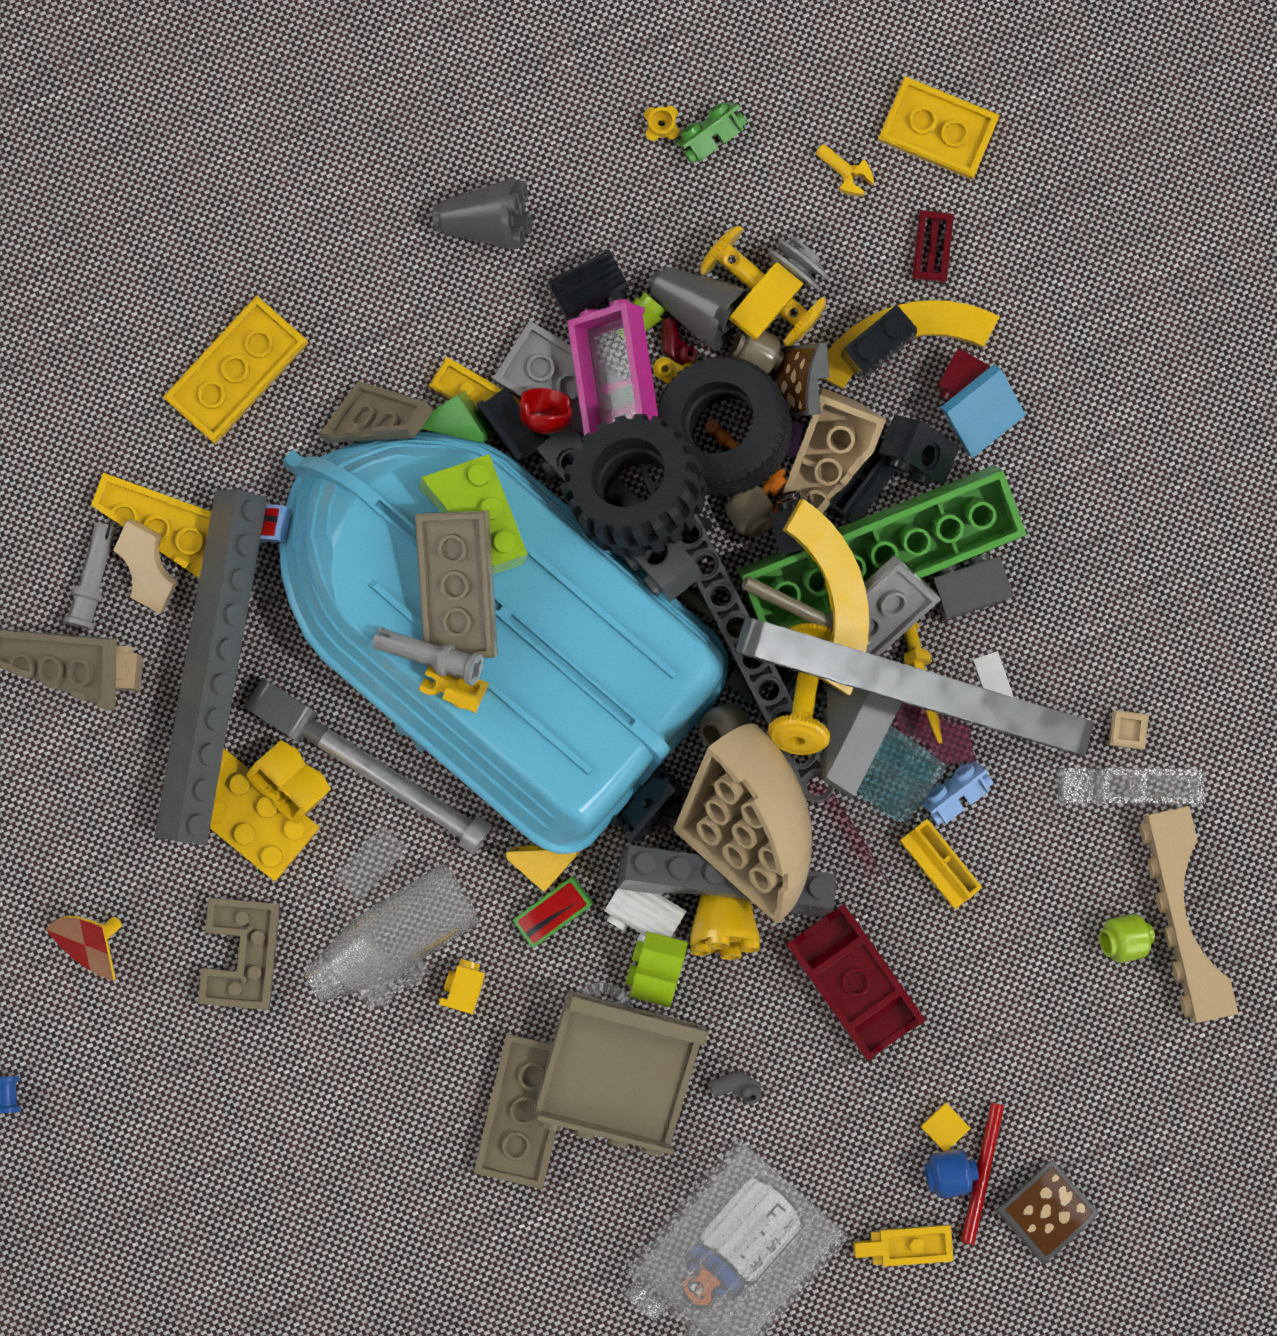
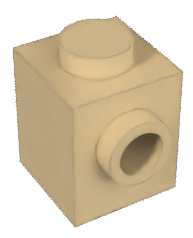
[116,645,143,692]

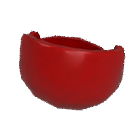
[519,388,572,435]

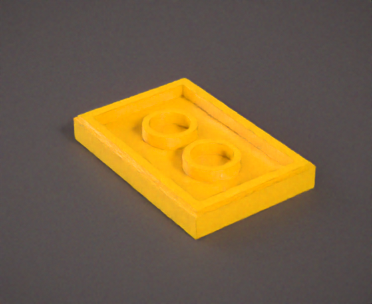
[877,76,1000,180]

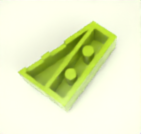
[419,454,528,575]

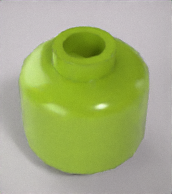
[1099,914,1155,963]

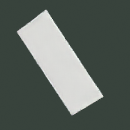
[973,651,1014,697]

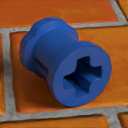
[0,1076,21,1114]

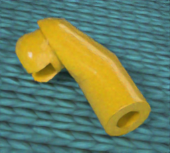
[653,357,698,383]

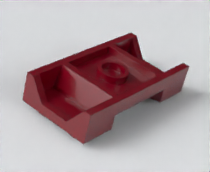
[785,904,926,1062]

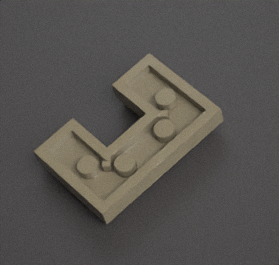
[198,898,280,1010]

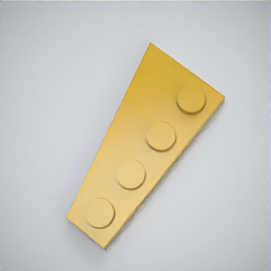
[91,473,211,579]

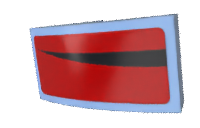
[260,504,292,544]

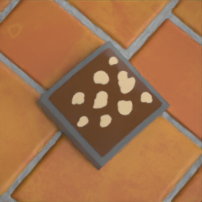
[774,342,830,417]
[995,1160,1099,1264]

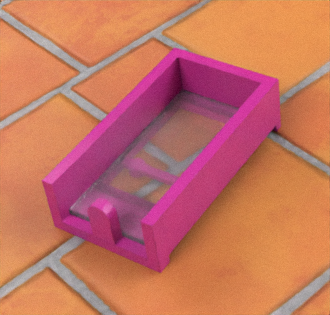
[567,299,658,436]

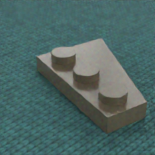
[319,381,434,443]

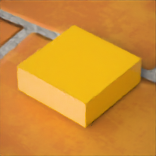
[920,1102,971,1151]

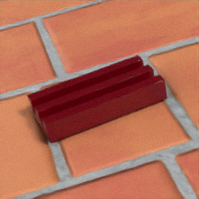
[911,210,954,284]

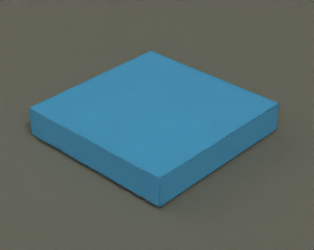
[940,364,1026,458]

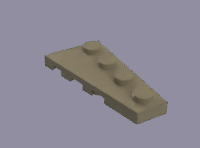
[0,629,117,711]

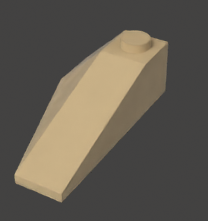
[783,388,886,513]

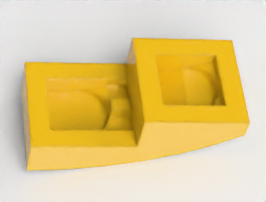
[729,262,804,341]

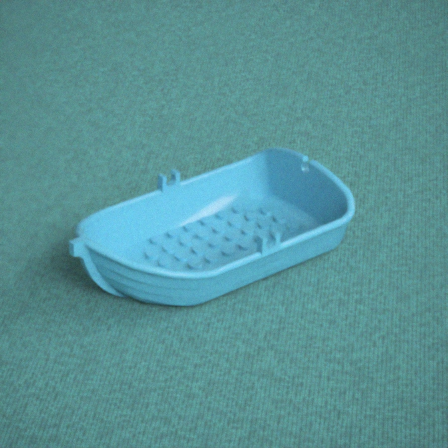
[279,431,729,854]

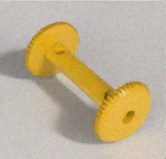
[700,226,826,346]
[767,623,833,755]

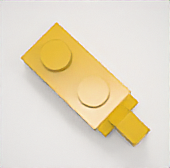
[853,1224,954,1267]

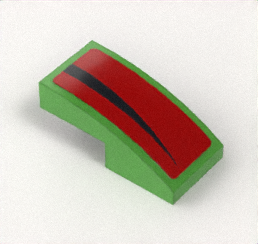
[512,875,594,948]

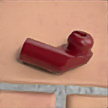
[662,318,697,365]

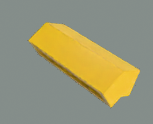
[899,819,982,909]

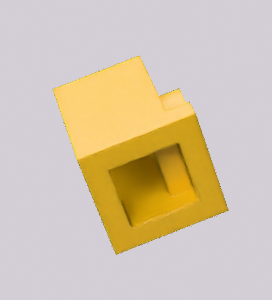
[439,958,486,1014]

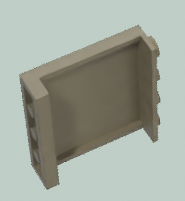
[532,990,709,1157]

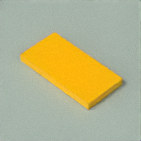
[163,295,309,445]

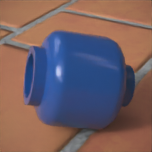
[924,1149,978,1199]

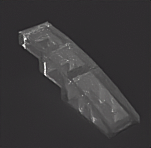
[1058,768,1204,805]

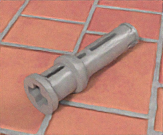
[63,522,117,630]
[373,627,484,686]

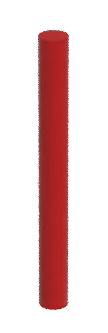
[961,1102,1005,1245]

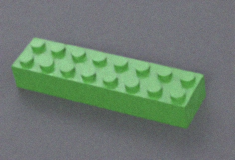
[736,465,1027,629]

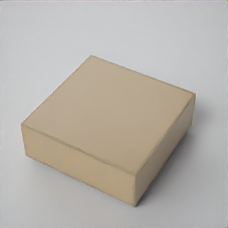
[1108,710,1149,750]

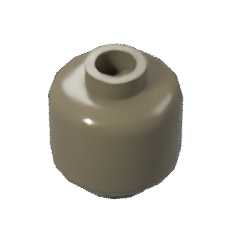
[730,330,784,374]
[725,486,774,538]
[699,702,750,747]

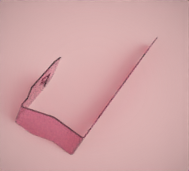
[806,787,889,882]

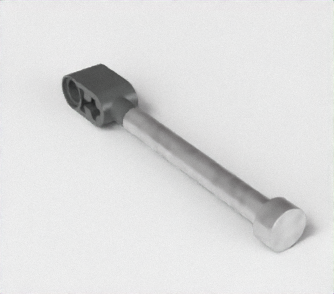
[243,678,492,854]

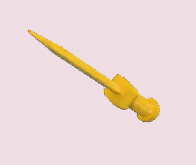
[903,622,942,744]

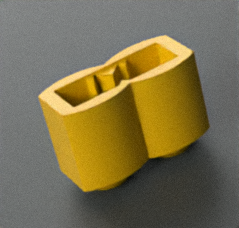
[246,740,331,824]

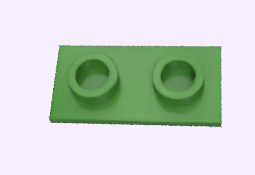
[674,102,747,164]

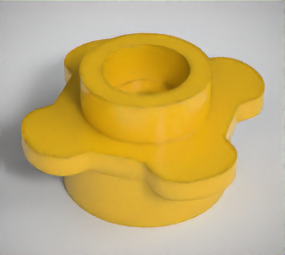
[644,106,680,141]

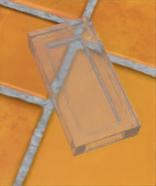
[335,825,408,901]

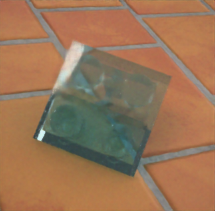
[857,725,947,825]

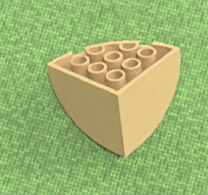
[673,724,812,924]

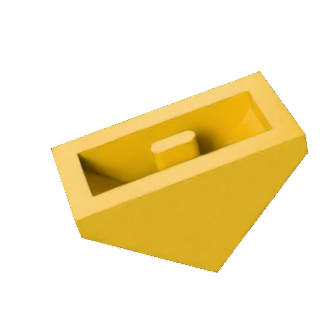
[506,845,582,892]

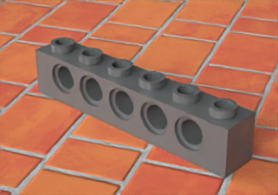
[536,424,703,602]

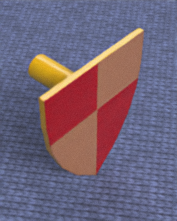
[46,916,122,981]

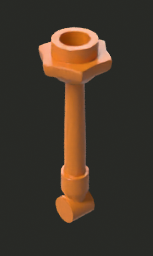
[705,419,787,497]

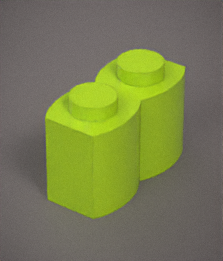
[625,931,688,1008]

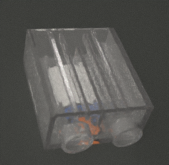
[624,1137,849,1336]

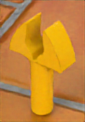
[816,144,874,197]

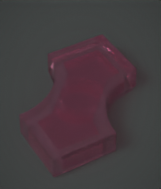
[895,703,975,766]

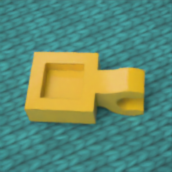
[419,666,489,713]

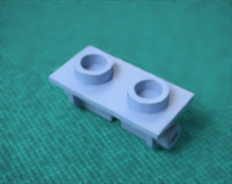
[919,760,994,826]

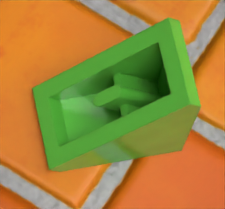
[422,390,492,443]

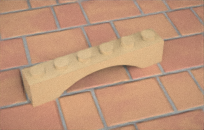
[1140,806,1239,1023]

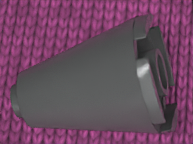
[649,267,749,351]

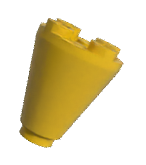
[690,895,760,960]

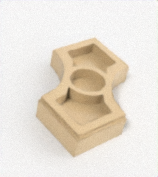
[113,519,178,614]

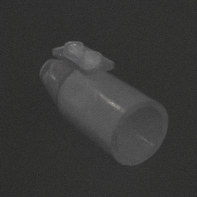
[303,862,482,1010]

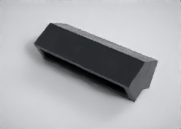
[828,437,897,524]

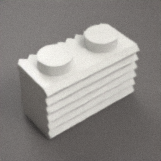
[604,889,687,941]

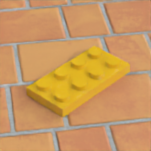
[210,748,321,882]

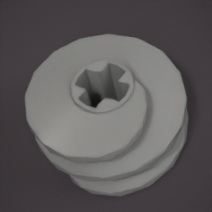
[768,236,830,290]

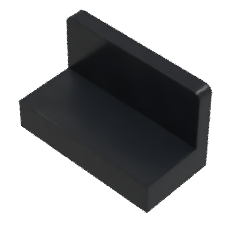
[476,387,545,464]

